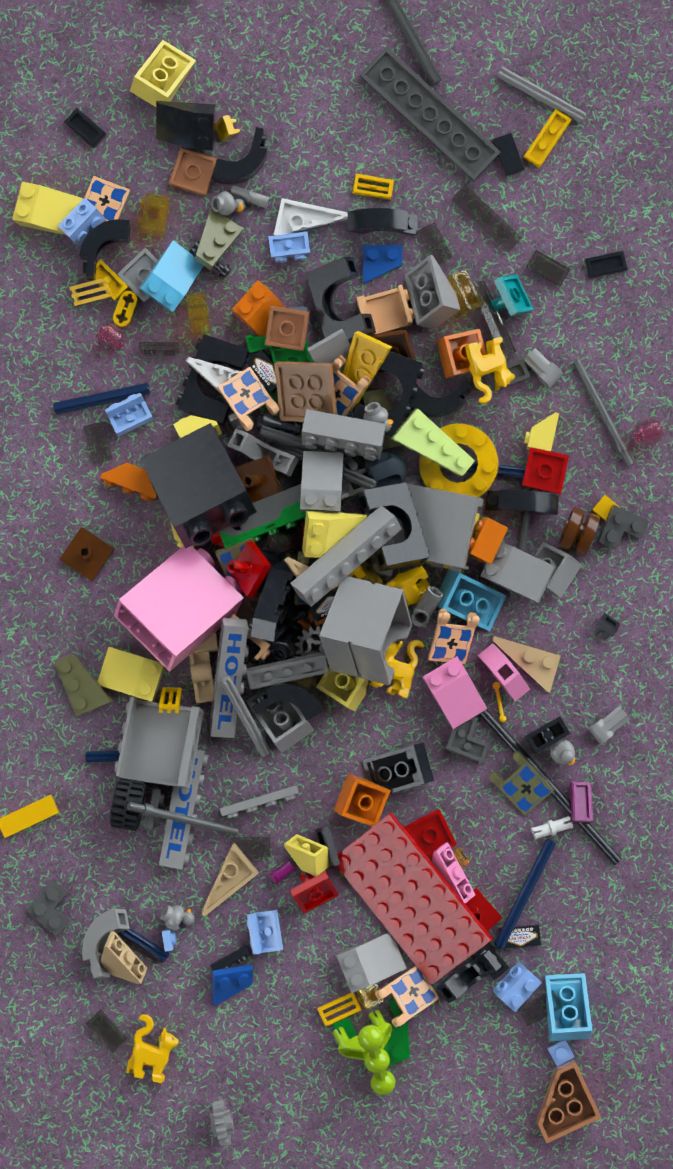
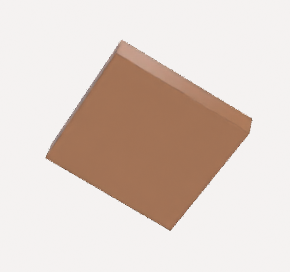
[169,147,217,197]
[265,305,310,351]

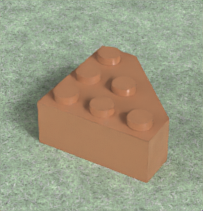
[536,1059,602,1143]

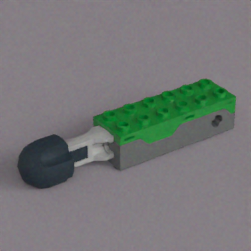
[211,451,407,548]

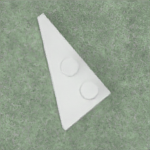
[274,198,348,236]
[186,357,260,393]

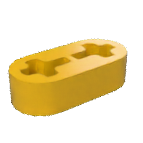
[113,291,138,328]

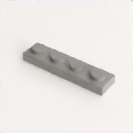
[246,652,329,690]
[220,785,299,819]

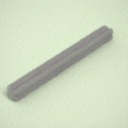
[498,67,586,123]
[220,676,271,757]

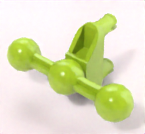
[332,1010,396,1095]

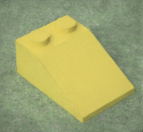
[130,40,196,107]
[12,182,83,235]
[302,511,367,558]
[98,647,164,702]

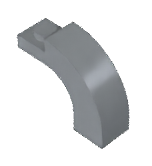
[227,429,299,477]
[82,909,130,979]

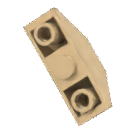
[100,931,147,984]

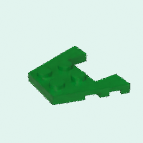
[245,335,313,411]
[333,998,410,1066]

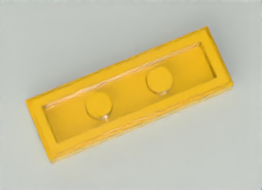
[523,109,572,168]
[0,794,60,838]

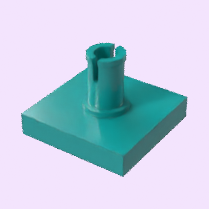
[491,275,534,316]

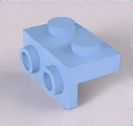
[58,198,106,247]
[268,232,310,263]
[105,393,154,437]
[247,910,283,955]
[493,962,542,1012]

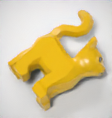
[465,337,515,404]
[385,566,431,606]
[369,640,424,699]
[126,1014,179,1083]

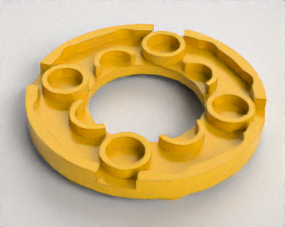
[419,424,499,498]

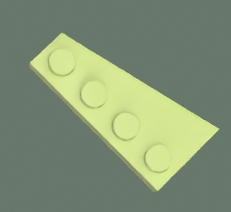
[391,408,475,476]

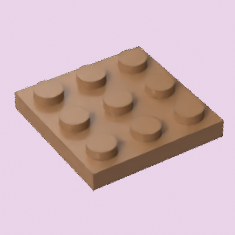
[274,361,337,422]

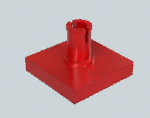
[227,541,271,598]
[290,871,339,914]
[465,887,503,931]

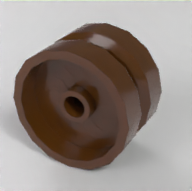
[559,507,600,557]

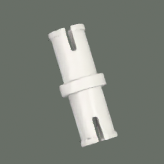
[531,816,573,840]

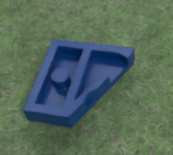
[363,245,402,284]
[212,964,253,1006]

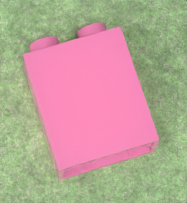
[114,546,244,672]

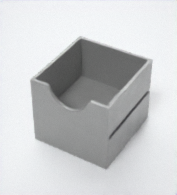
[319,576,412,685]

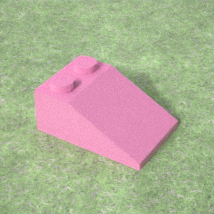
[423,656,487,729]

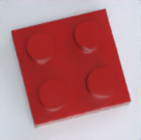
[522,447,569,495]
[404,809,457,859]

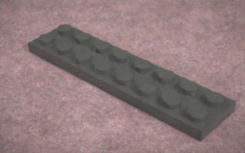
[360,47,501,182]

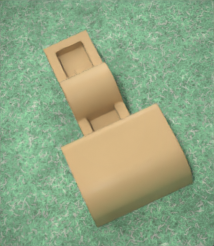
[189,632,219,704]

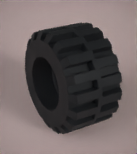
[110,778,146,831]

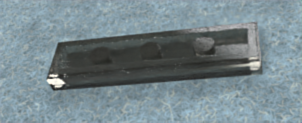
[452,185,522,253]
[471,281,516,356]

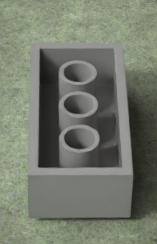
[302,409,386,461]

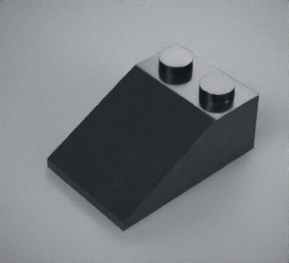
[156,101,216,151]
[362,742,435,794]

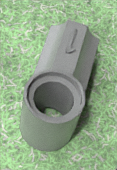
[524,348,564,388]
[411,586,443,627]
[588,706,629,745]

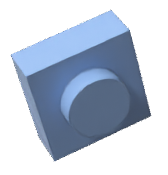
[162,929,177,951]
[547,1040,574,1067]

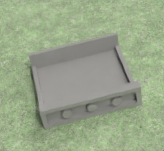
[393,484,483,572]
[115,697,204,789]

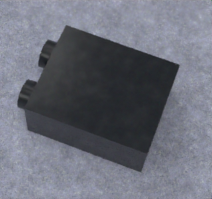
[140,423,257,549]

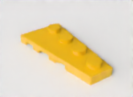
[343,331,392,411]

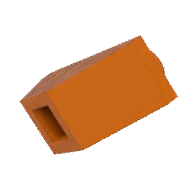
[100,463,158,502]

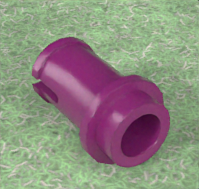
[270,860,296,884]

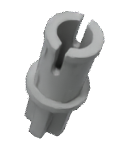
[230,186,270,209]

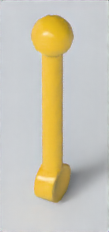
[492,682,506,723]

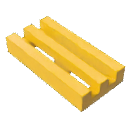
[352,174,394,200]
[69,277,112,306]
[159,687,182,713]
[317,992,362,1027]

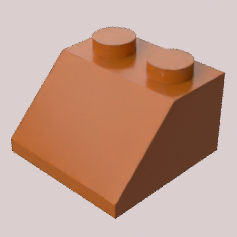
[232,280,286,337]
[436,329,486,379]
[468,517,508,564]
[334,773,391,826]

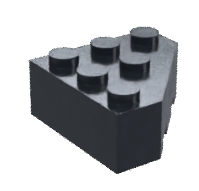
[249,562,296,642]

